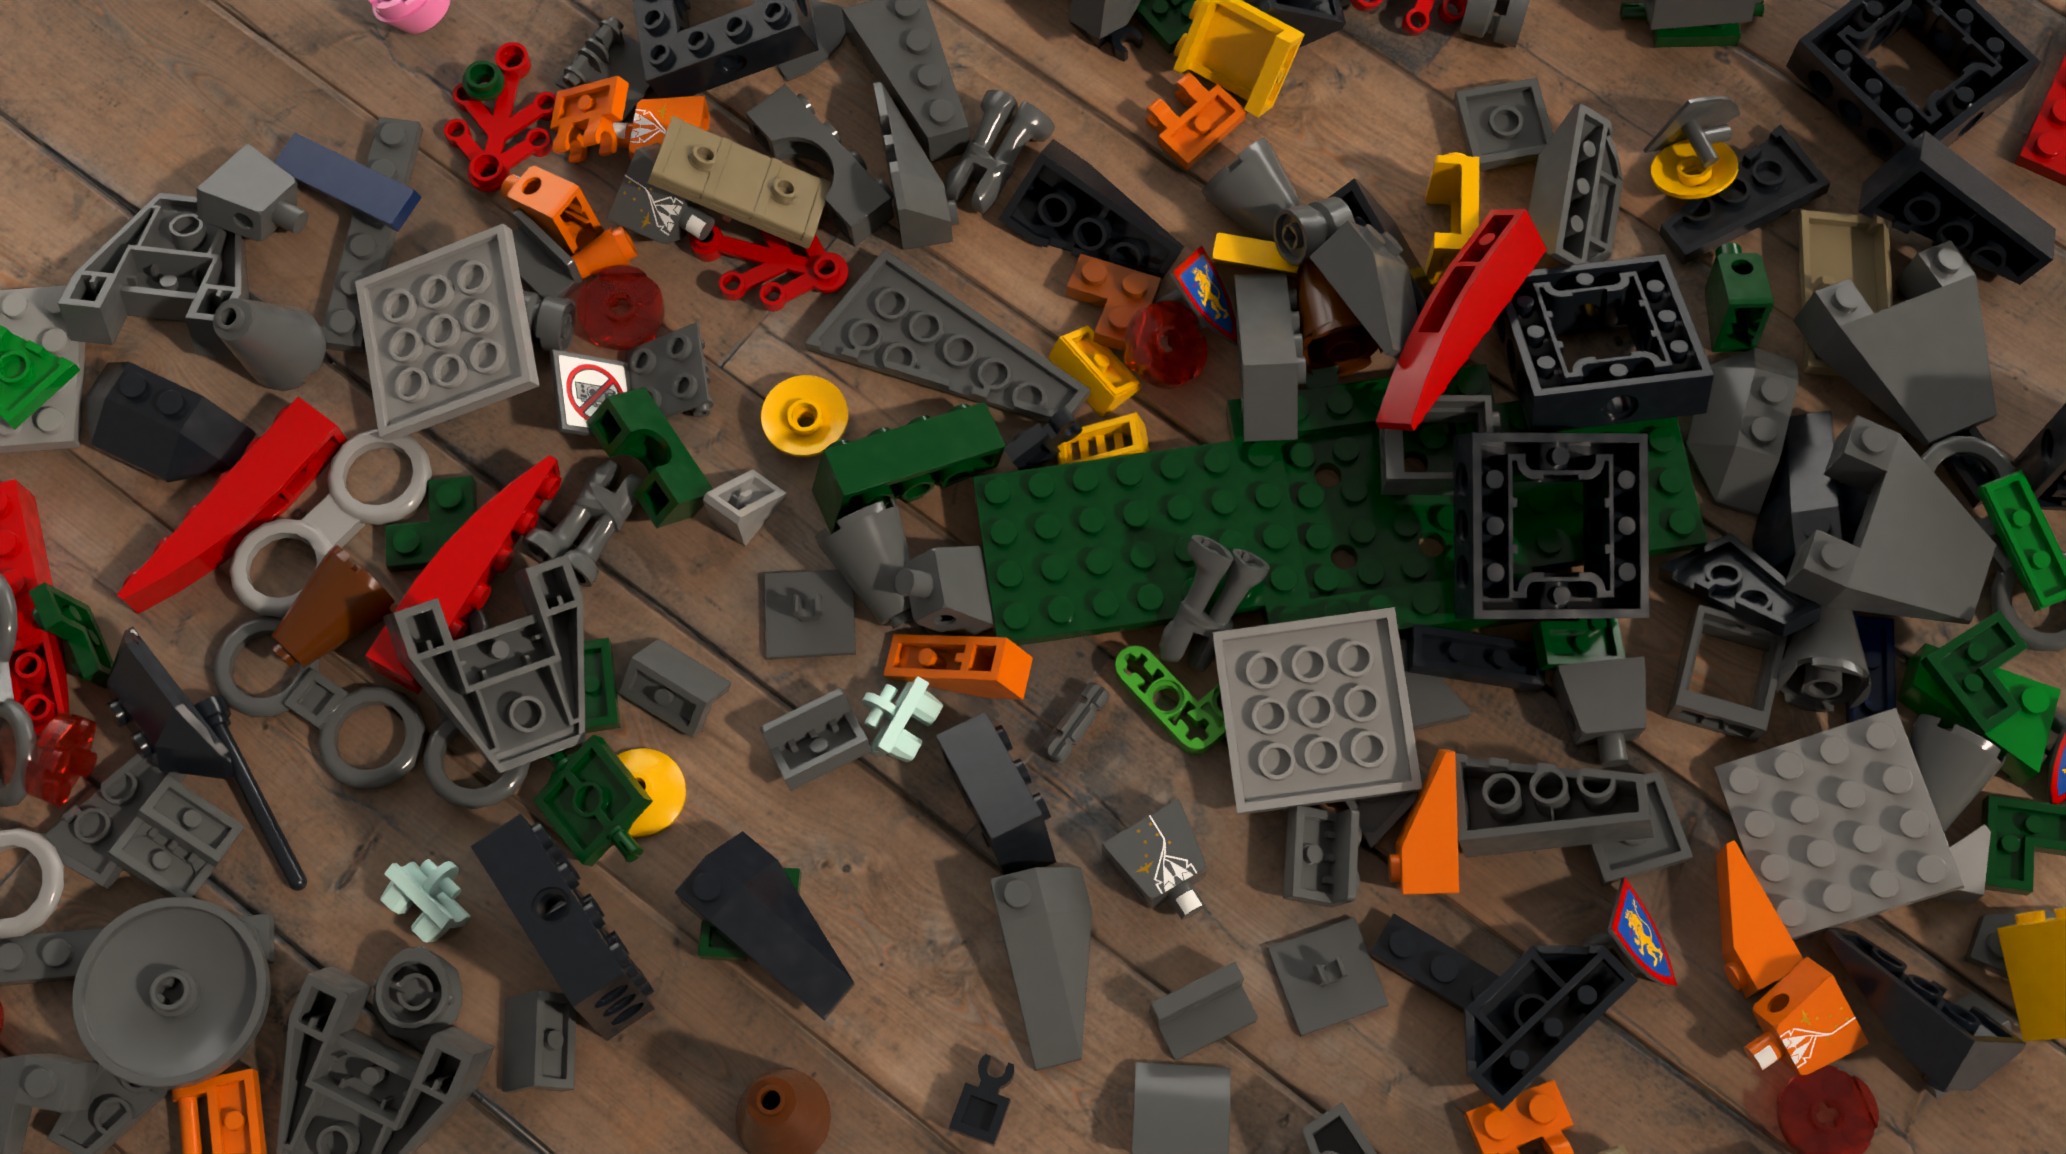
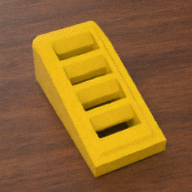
[1057,412,1150,465]

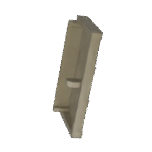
[647,116,831,249]
[1797,210,1893,377]

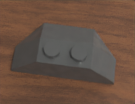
[1529,103,1623,266]
[1684,348,1799,517]

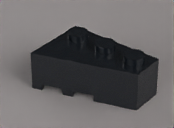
[936,712,1056,875]

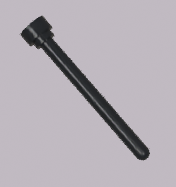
[194,695,307,891]

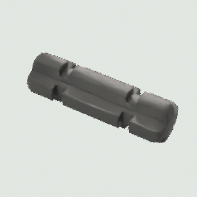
[1043,682,1109,764]

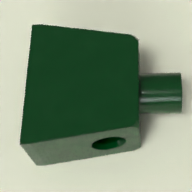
[1705,243,1774,352]

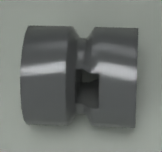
[1460,0,1530,48]
[1273,197,1355,265]
[523,291,576,352]

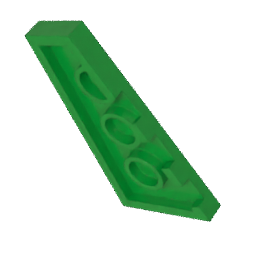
[0,325,80,430]

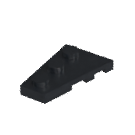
[1658,533,1821,638]

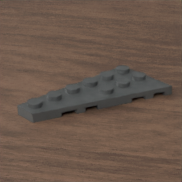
[805,249,1090,423]

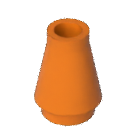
[571,226,638,279]

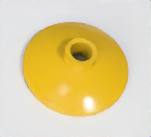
[1651,139,1738,199]
[761,375,848,457]
[617,748,686,838]

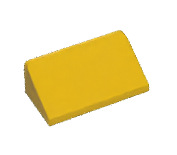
[1212,232,1299,277]
[1048,325,1143,417]

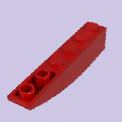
[1376,209,1547,431]
[116,396,348,614]
[365,455,562,695]
[0,479,70,736]

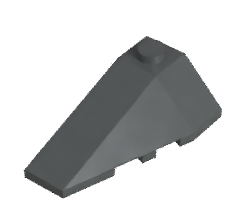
[873,82,959,250]
[990,867,1092,1071]

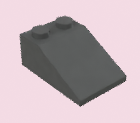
[1310,220,1419,359]

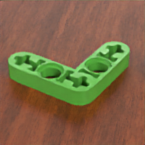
[1115,645,1226,755]

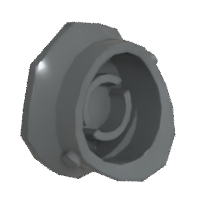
[372,946,462,1042]

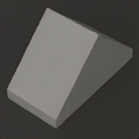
[703,469,787,546]
[1933,824,1991,906]

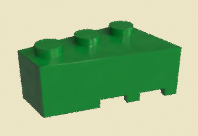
[1897,643,2061,787]

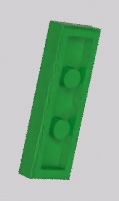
[1976,469,2066,612]

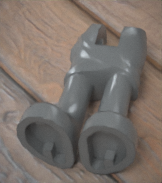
[944,89,1055,214]
[522,459,644,587]
[1159,535,1270,672]

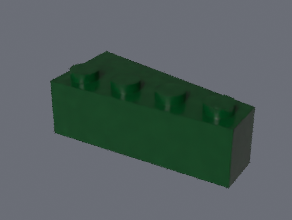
[812,402,1006,534]

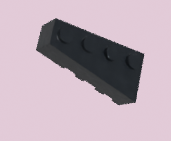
[1858,130,2056,285]

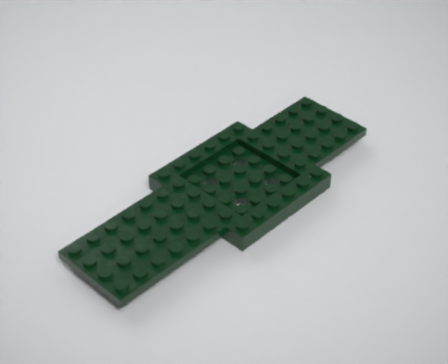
[973,364,1708,646]

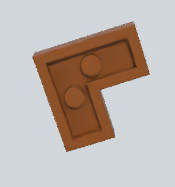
[1066,254,1161,354]

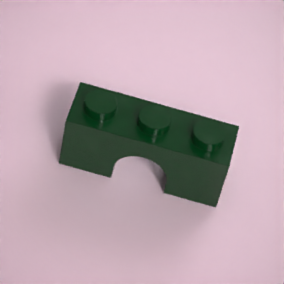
[586,387,713,528]

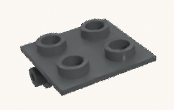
[555,16,651,122]
[626,322,714,419]

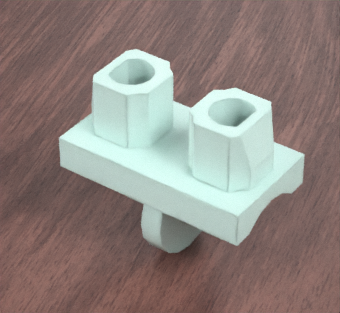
[862,676,943,763]
[380,859,471,943]

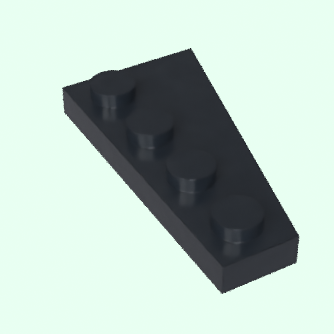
[1659,124,1830,265]

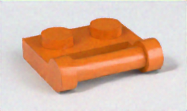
[171,1068,267,1154]

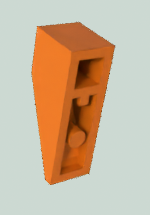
[883,634,1033,700]
[1388,749,1459,894]
[1716,840,1803,999]

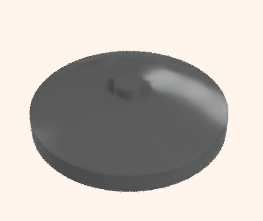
[72,897,271,1090]

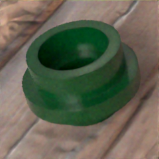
[462,61,505,101]

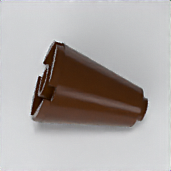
[1297,261,1383,377]
[271,544,398,668]
[736,1069,831,1154]

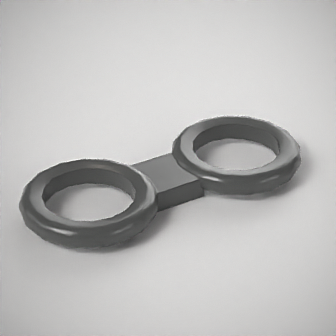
[1921,436,2066,652]
[0,574,38,807]
[424,608,531,809]
[213,616,426,789]

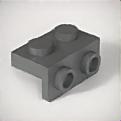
[760,688,873,791]
[1283,805,1362,908]

